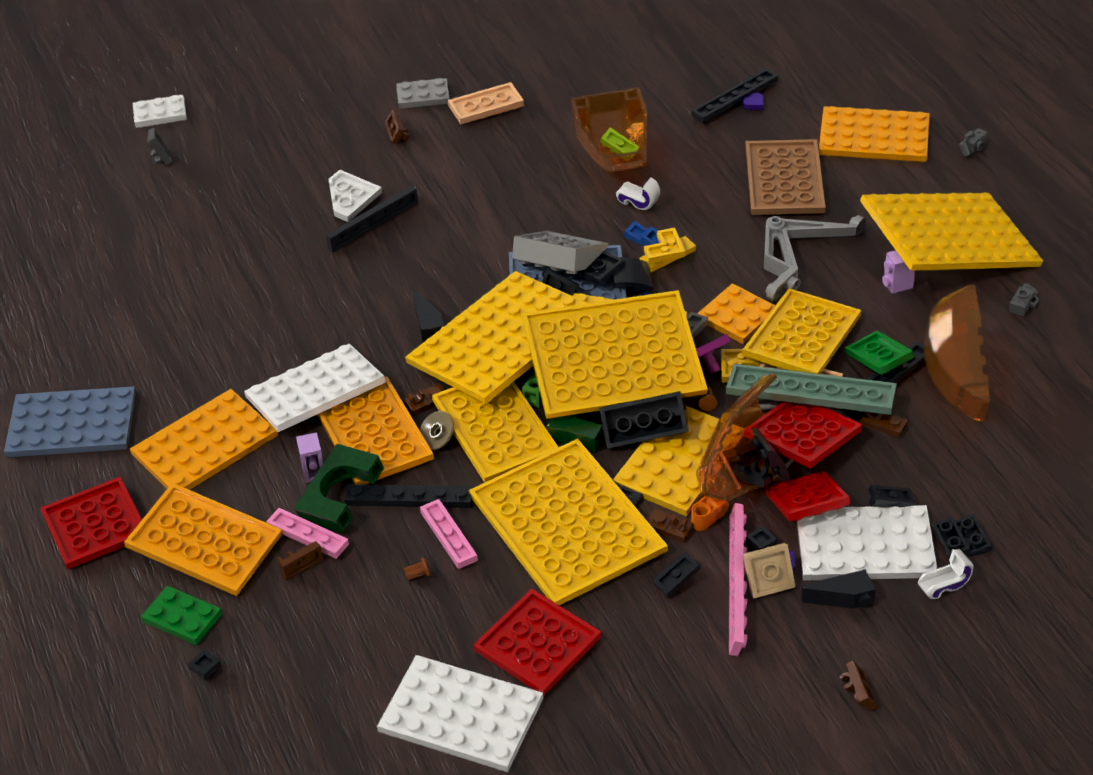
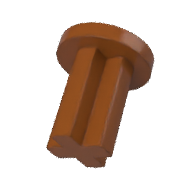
[699,387,717,411]
[404,557,431,580]

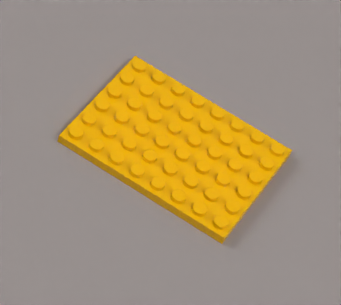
[860,192,1043,271]
[405,271,588,404]
[522,290,708,419]
[469,439,668,606]

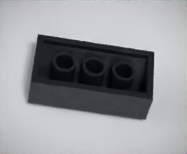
[599,391,689,449]

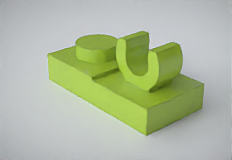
[600,128,639,162]

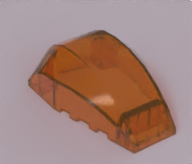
[570,87,647,174]
[924,285,990,422]

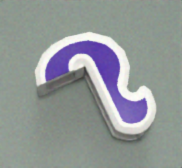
[616,177,660,210]
[918,549,974,599]

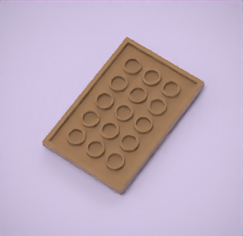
[746,139,825,215]

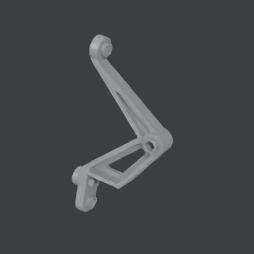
[764,215,866,302]

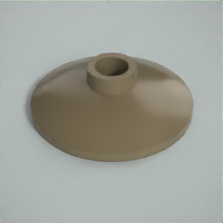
[420,411,454,450]

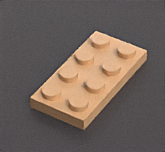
[448,82,524,124]

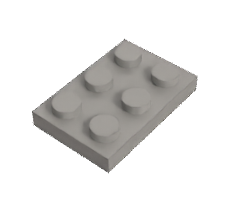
[396,78,449,109]

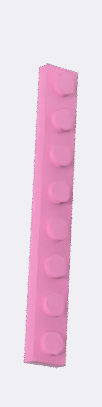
[729,503,747,656]

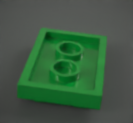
[845,331,914,375]
[141,586,222,646]

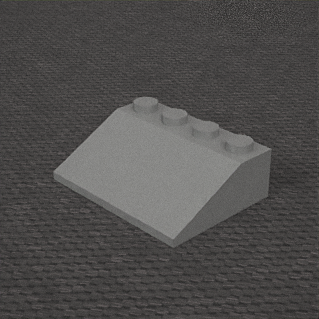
[512,231,608,274]

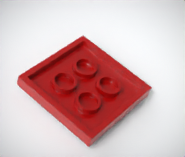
[765,471,850,522]

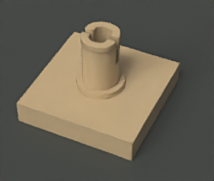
[743,543,796,598]

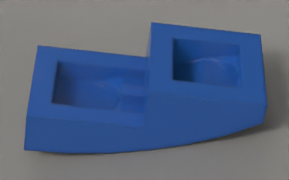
[623,221,659,246]

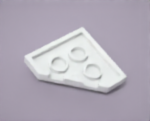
[329,170,382,222]

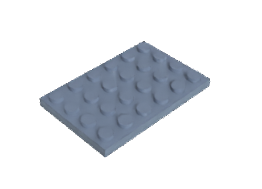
[4,386,136,457]

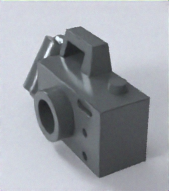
[959,128,987,156]
[1009,282,1039,316]

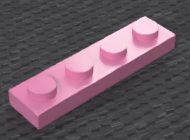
[420,499,478,569]
[266,508,349,559]

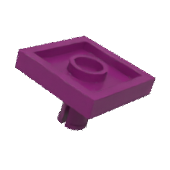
[696,334,730,375]

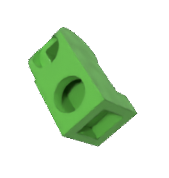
[522,372,542,408]

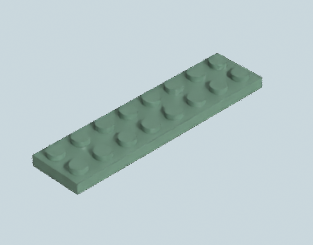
[726,364,897,415]

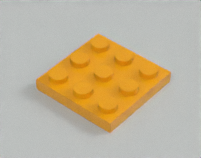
[697,283,775,344]

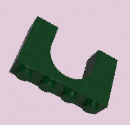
[547,414,603,453]
[294,444,384,534]

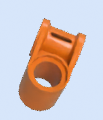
[691,492,729,531]

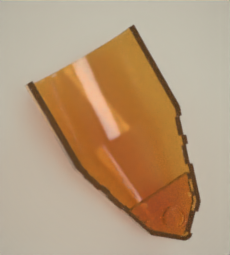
[696,374,794,501]

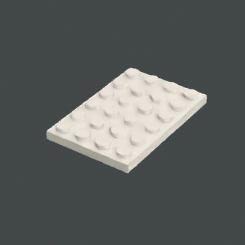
[244,344,386,432]
[797,505,937,581]
[377,655,543,772]

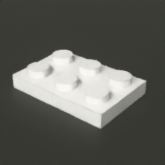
[133,95,187,128]

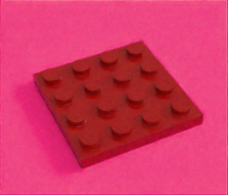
[743,401,862,469]
[40,477,142,570]
[473,589,602,696]

